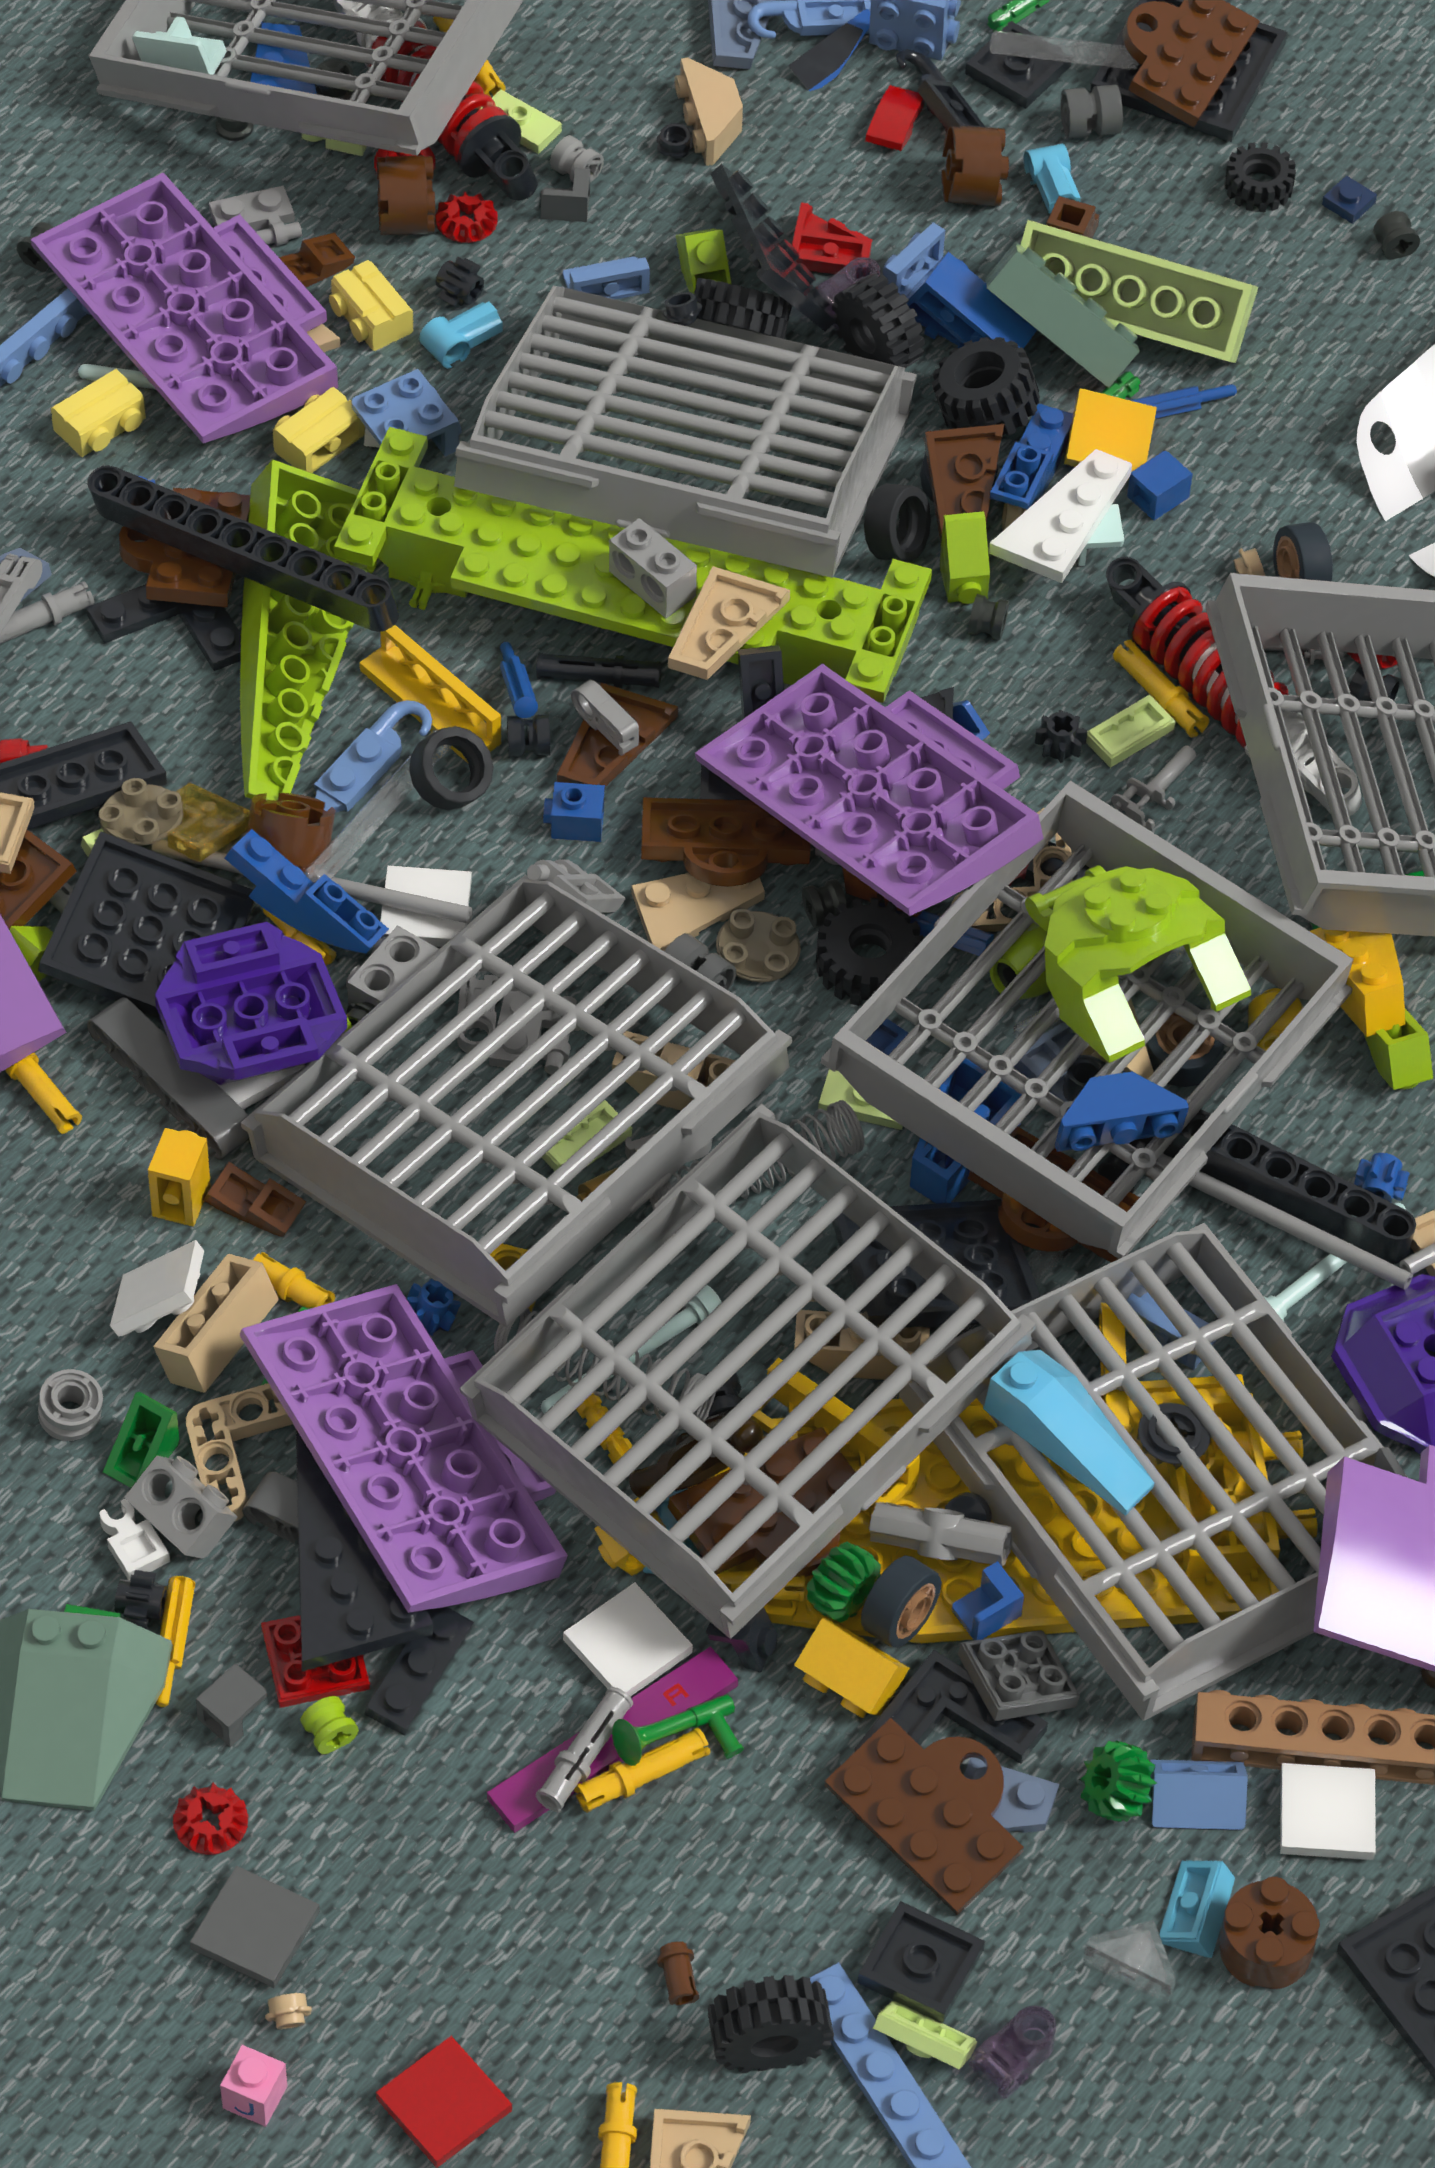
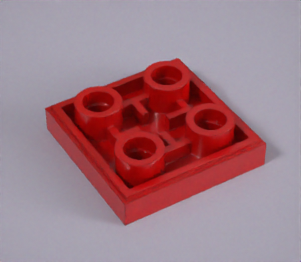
[261,1615,370,1708]
[376,2036,512,2168]

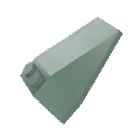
[0,1609,173,1811]

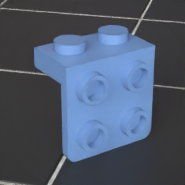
[869,0,961,61]
[882,223,945,297]
[352,369,461,456]

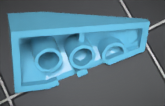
[983,1350,1155,1516]

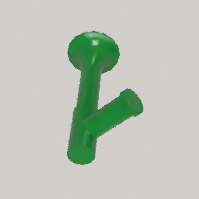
[612,1694,744,1766]

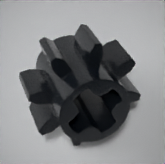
[435,257,484,307]
[1035,710,1087,763]
[114,1570,167,1629]

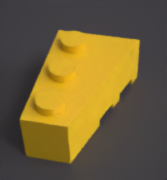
[1310,928,1406,1037]

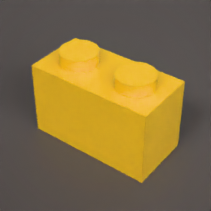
[148,1128,211,1227]
[794,1618,910,1718]

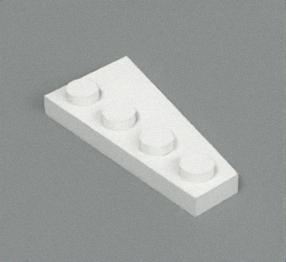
[989,449,1132,583]

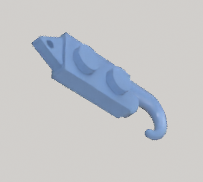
[747,0,871,39]
[314,700,432,813]

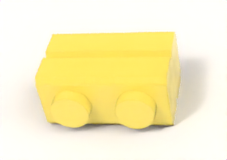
[329,260,413,351]
[51,369,146,457]
[273,387,365,473]

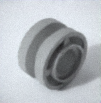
[38,1369,103,1441]

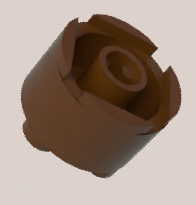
[941,126,1009,206]
[377,156,435,235]
[247,793,335,875]
[1219,1876,1320,1989]

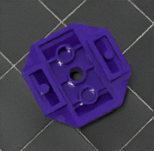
[155,922,347,1085]
[1331,1274,1435,1454]

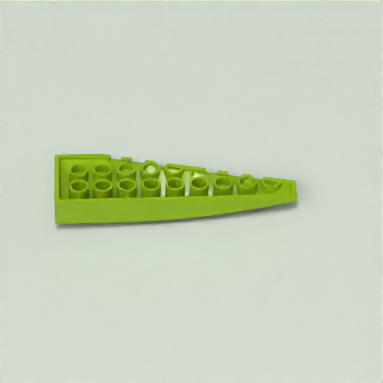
[240,459,377,801]

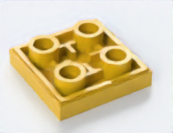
[1064,388,1157,480]

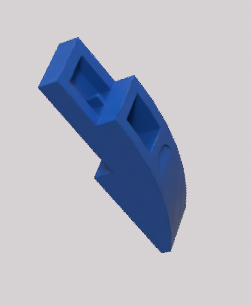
[990,404,1073,509]
[224,829,389,954]

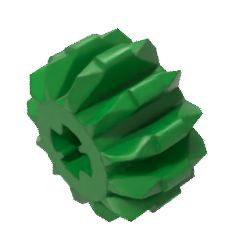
[807,1541,881,1623]
[1078,1741,1157,1822]

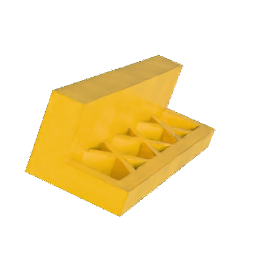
[359,625,501,763]
[750,1357,920,1508]

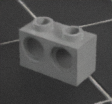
[609,518,697,618]
[346,925,439,1006]
[124,1455,238,1559]

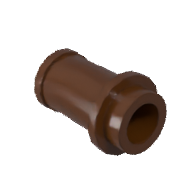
[656,1941,699,2006]

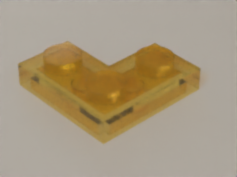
[167,783,250,862]

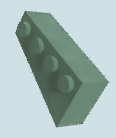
[986,242,1139,388]

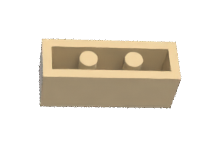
[153,1254,279,1393]

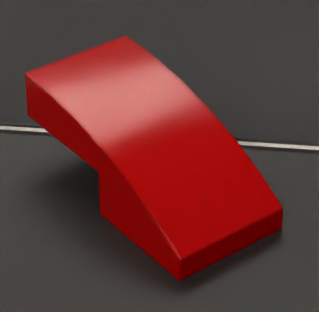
[865,85,925,151]

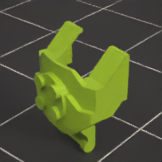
[1025,865,1251,1063]

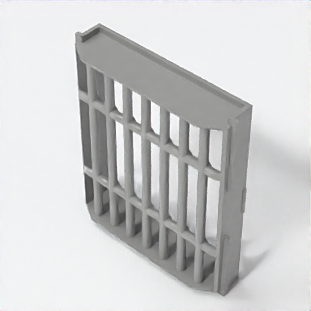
[89,0,523,156]
[454,285,917,578]
[1205,573,1435,936]
[820,781,1353,1259]
[241,874,792,1328]
[459,1103,1037,1639]
[899,1223,1408,1721]

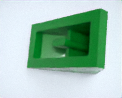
[103,1392,180,1488]

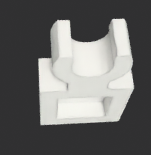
[100,1499,170,1580]

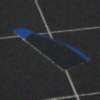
[789,9,870,91]

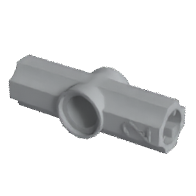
[869,1502,1012,1566]

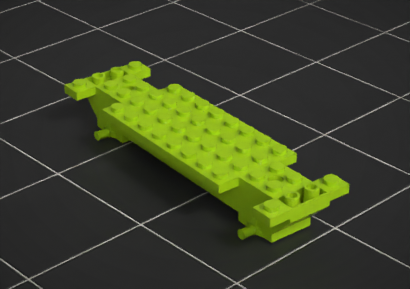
[334,427,932,703]

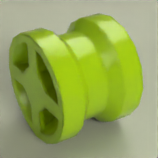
[300,1696,358,1754]

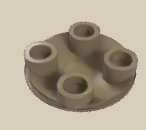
[99,778,183,845]
[716,908,801,982]

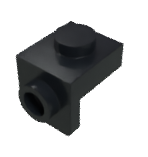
[706,1607,778,1672]

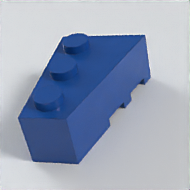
[907,252,1037,348]
[910,1058,1022,1203]

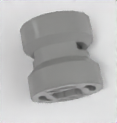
[550,135,604,183]

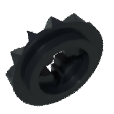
[1137,1403,1210,1469]

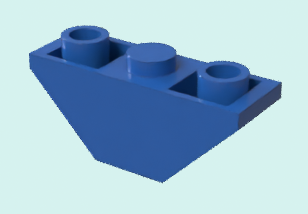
[1054,1071,1189,1152]

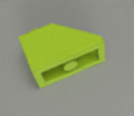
[939,511,990,604]
[1364,1009,1434,1090]

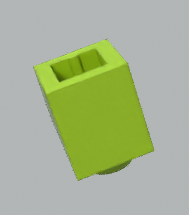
[676,228,731,294]

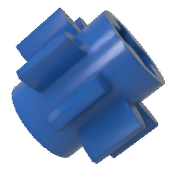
[1354,1153,1410,1202]
[407,1279,461,1336]

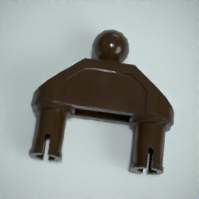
[629,1410,763,1498]

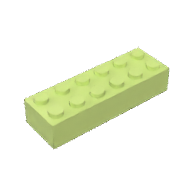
[1020,220,1258,363]

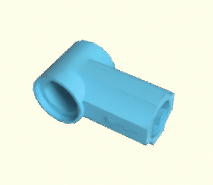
[1024,143,1081,214]
[419,301,503,369]

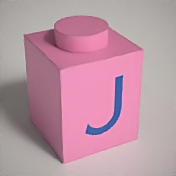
[220,2045,287,2127]

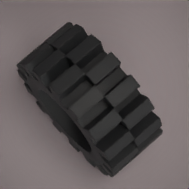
[1224,142,1296,212]

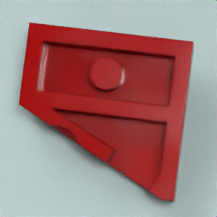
[792,202,872,278]

